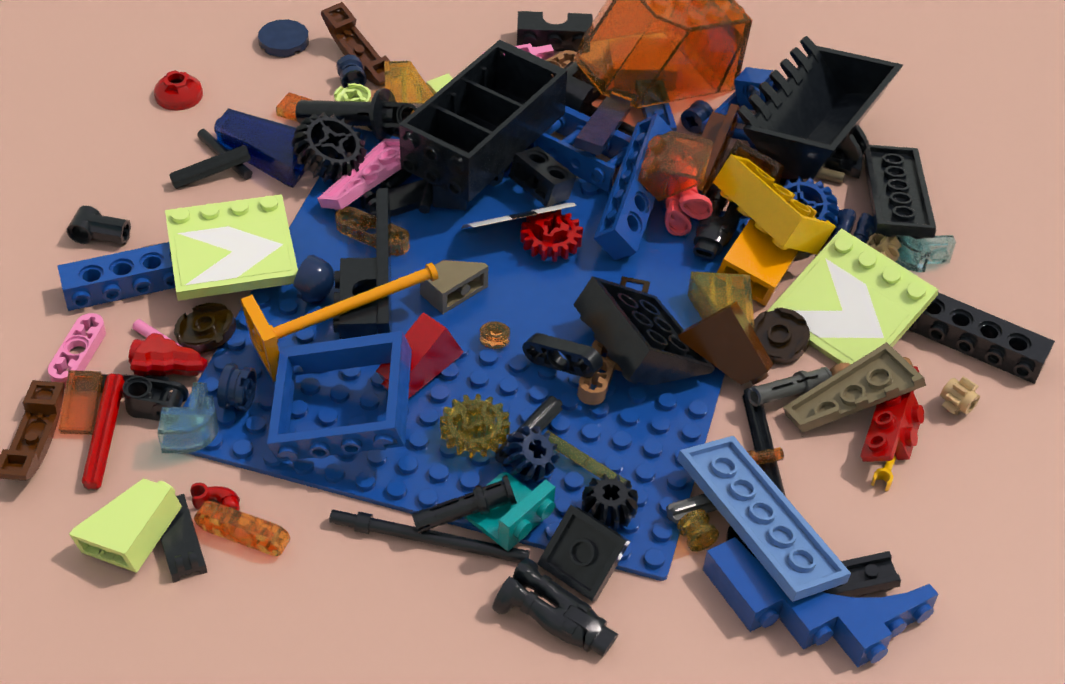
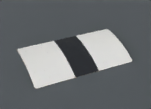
[461,203,577,229]

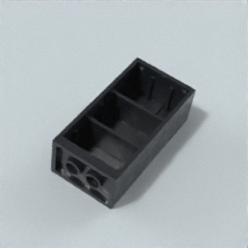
[399,40,567,202]

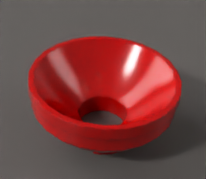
[154,70,203,111]

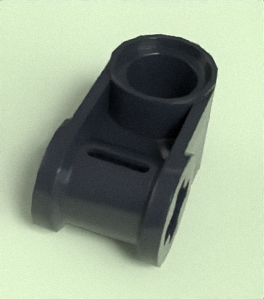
[122,376,189,424]

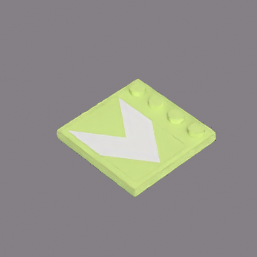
[165,194,298,301]
[767,228,938,364]

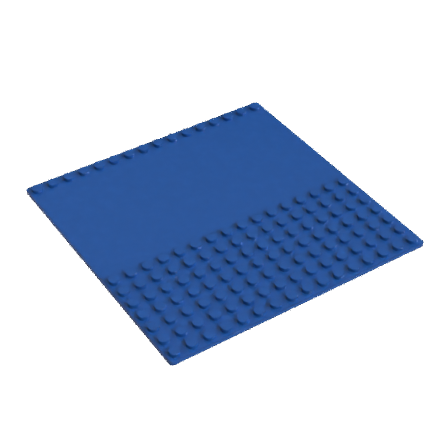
[164,127,753,581]

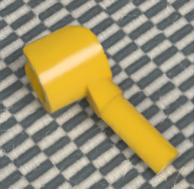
[871,456,896,491]

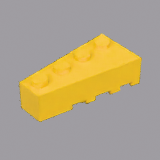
[713,154,836,255]

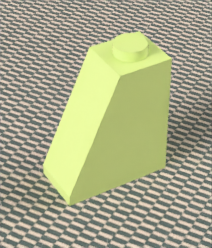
[69,478,182,573]

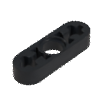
[522,333,603,378]

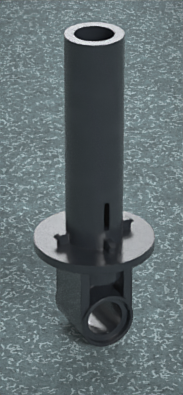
[295,88,423,140]

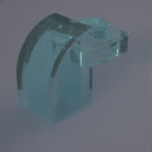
[896,235,956,272]
[157,382,219,453]

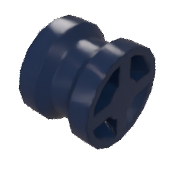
[681,100,713,133]

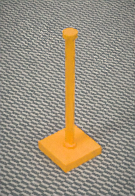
[241,262,438,382]

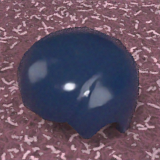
[293,255,334,303]

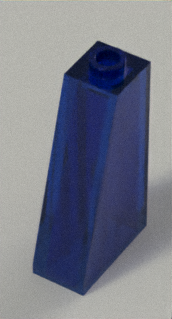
[214,108,314,188]

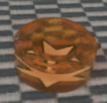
[479,321,510,349]

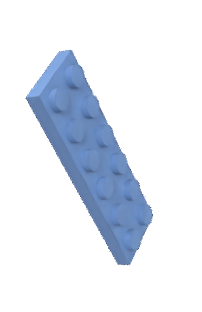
[677,436,851,602]

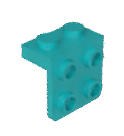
[464,472,556,551]

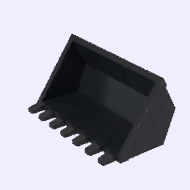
[737,36,903,180]

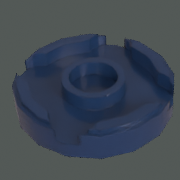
[258,19,309,57]

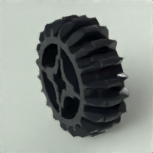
[291,112,367,183]

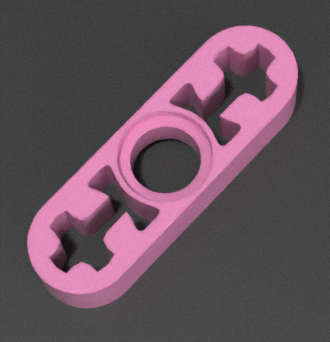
[48,313,106,388]

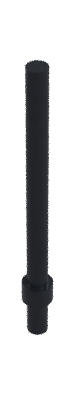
[329,509,530,563]

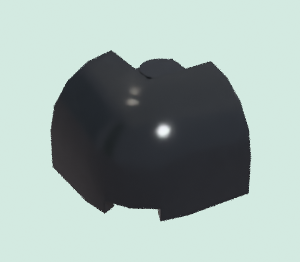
[564,61,607,117]

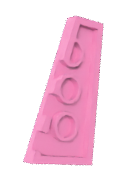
[317,138,402,210]

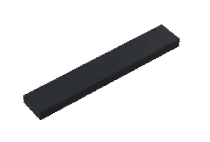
[376,188,392,334]

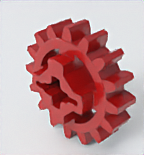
[520,209,583,262]

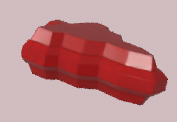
[128,333,208,377]

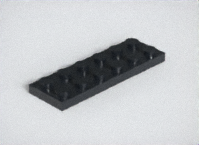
[863,145,936,239]

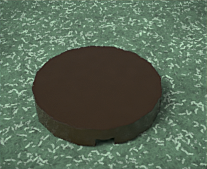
[174,303,236,353]
[751,308,810,364]

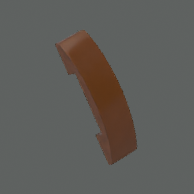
[321,2,401,86]
[0,380,65,481]

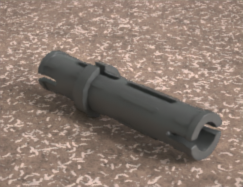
[748,367,832,407]

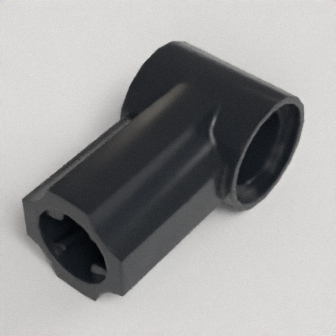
[67,206,131,244]

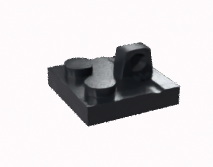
[537,505,631,601]

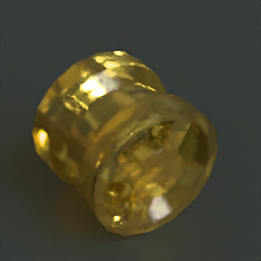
[677,509,719,552]

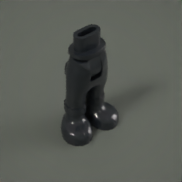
[693,184,744,260]
[492,557,618,657]

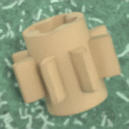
[867,233,902,262]
[940,376,980,415]

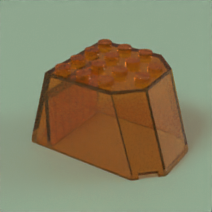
[574,0,753,108]

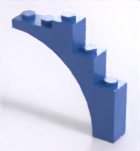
[703,537,939,668]

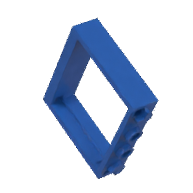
[267,331,412,462]

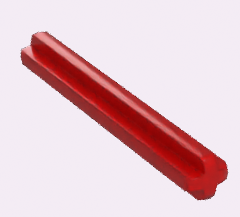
[82,373,125,490]

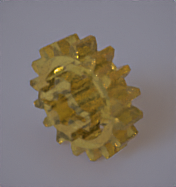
[440,394,510,458]

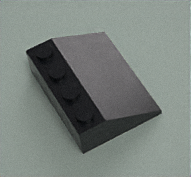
[573,276,715,385]

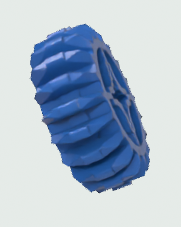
[784,177,839,235]

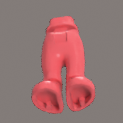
[664,151,713,236]

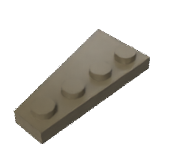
[783,342,926,433]

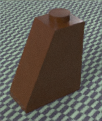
[678,301,774,385]

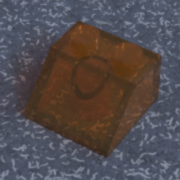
[638,131,714,201]

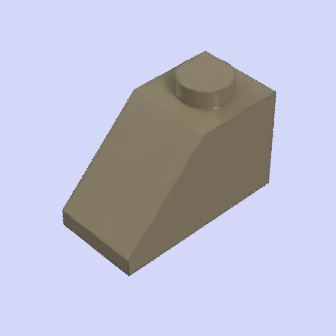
[420,260,488,314]

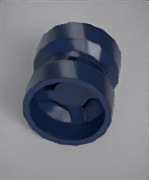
[336,55,367,88]

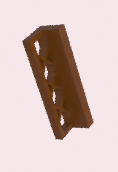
[692,103,739,196]

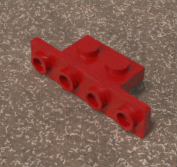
[860,366,924,462]

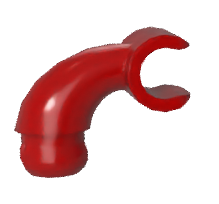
[190,483,240,515]

